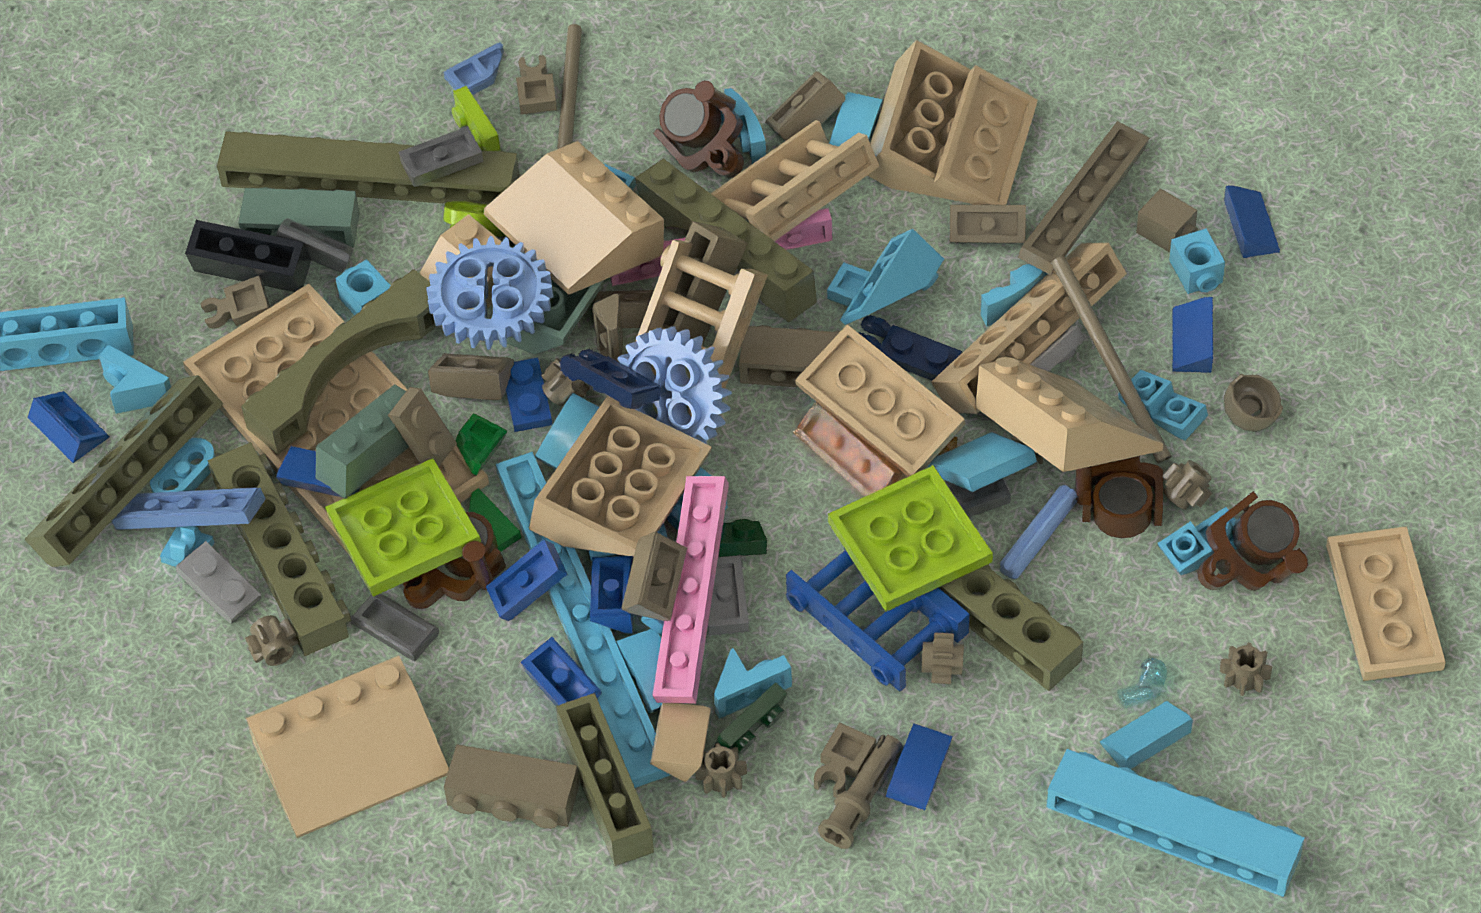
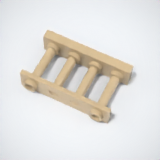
[711,120,880,241]
[636,240,768,416]

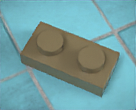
[950,205,1026,243]
[388,387,457,467]

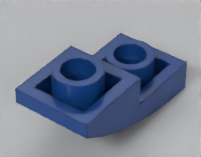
[886,723,953,810]

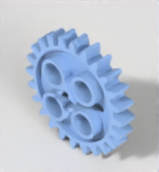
[426,236,553,350]
[618,326,732,444]

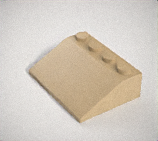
[867,40,971,203]
[484,141,664,295]
[976,357,1163,472]
[529,396,712,557]
[246,656,449,838]

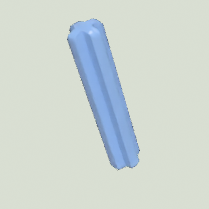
[1000,485,1077,579]

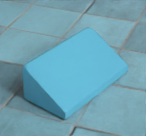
[1100,701,1193,769]

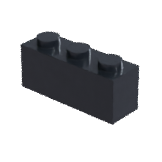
[185,220,312,292]

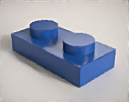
[506,357,553,432]
[486,539,568,621]

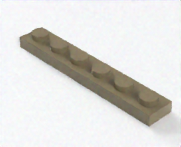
[1018,121,1150,275]

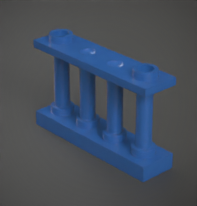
[786,548,969,692]

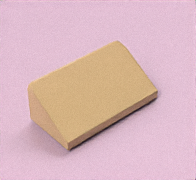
[650,703,711,782]

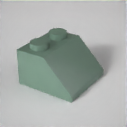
[505,279,601,354]

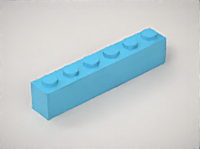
[1047,749,1305,897]

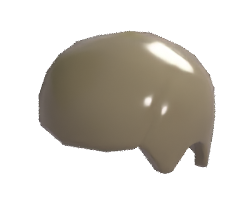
[1224,374,1283,432]

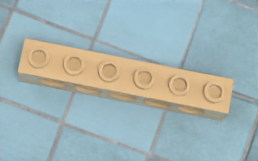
[931,243,1127,414]

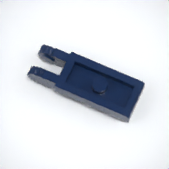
[859,315,963,381]
[559,348,661,409]

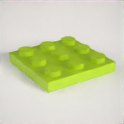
[325,458,482,597]
[828,466,993,612]

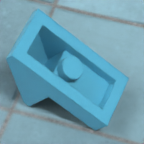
[99,345,171,414]
[714,648,792,719]

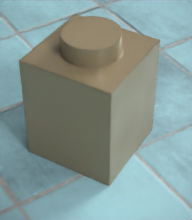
[1136,188,1198,253]

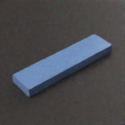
[112,488,266,530]

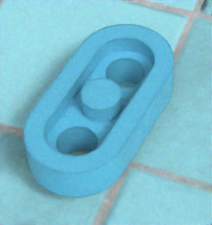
[150,438,216,493]

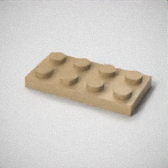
[933,65,1038,205]
[795,324,966,477]
[1326,526,1446,681]

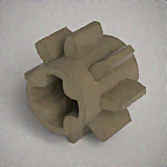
[541,358,590,406]
[1162,460,1213,509]
[245,615,299,666]
[921,633,964,684]
[1219,642,1272,696]
[695,743,747,798]

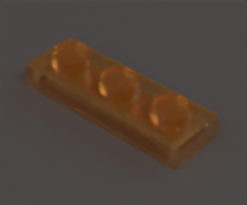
[793,402,902,497]

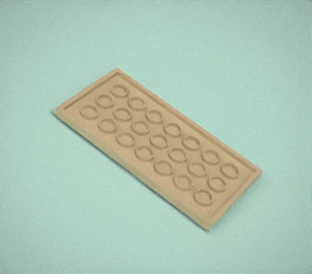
[183,284,489,554]

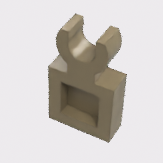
[516,55,557,115]
[200,276,270,329]
[814,722,876,798]

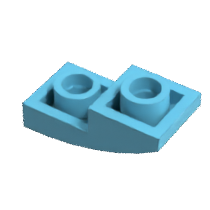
[720,88,766,164]
[829,92,883,146]
[981,264,1047,326]
[1118,370,1208,441]
[535,393,599,470]
[1157,507,1236,575]
[616,629,663,714]

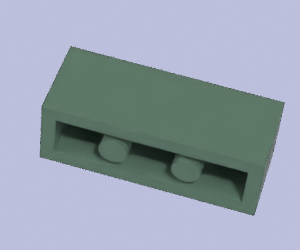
[239,187,360,248]
[315,384,409,499]

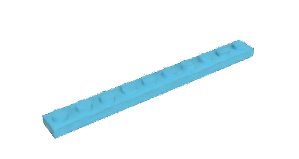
[496,452,670,788]

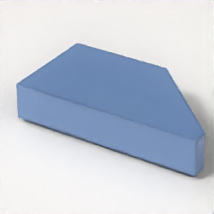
[443,42,504,95]

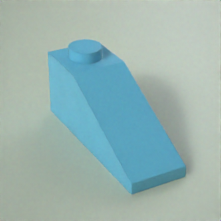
[840,229,944,325]

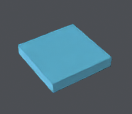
[928,432,1037,492]

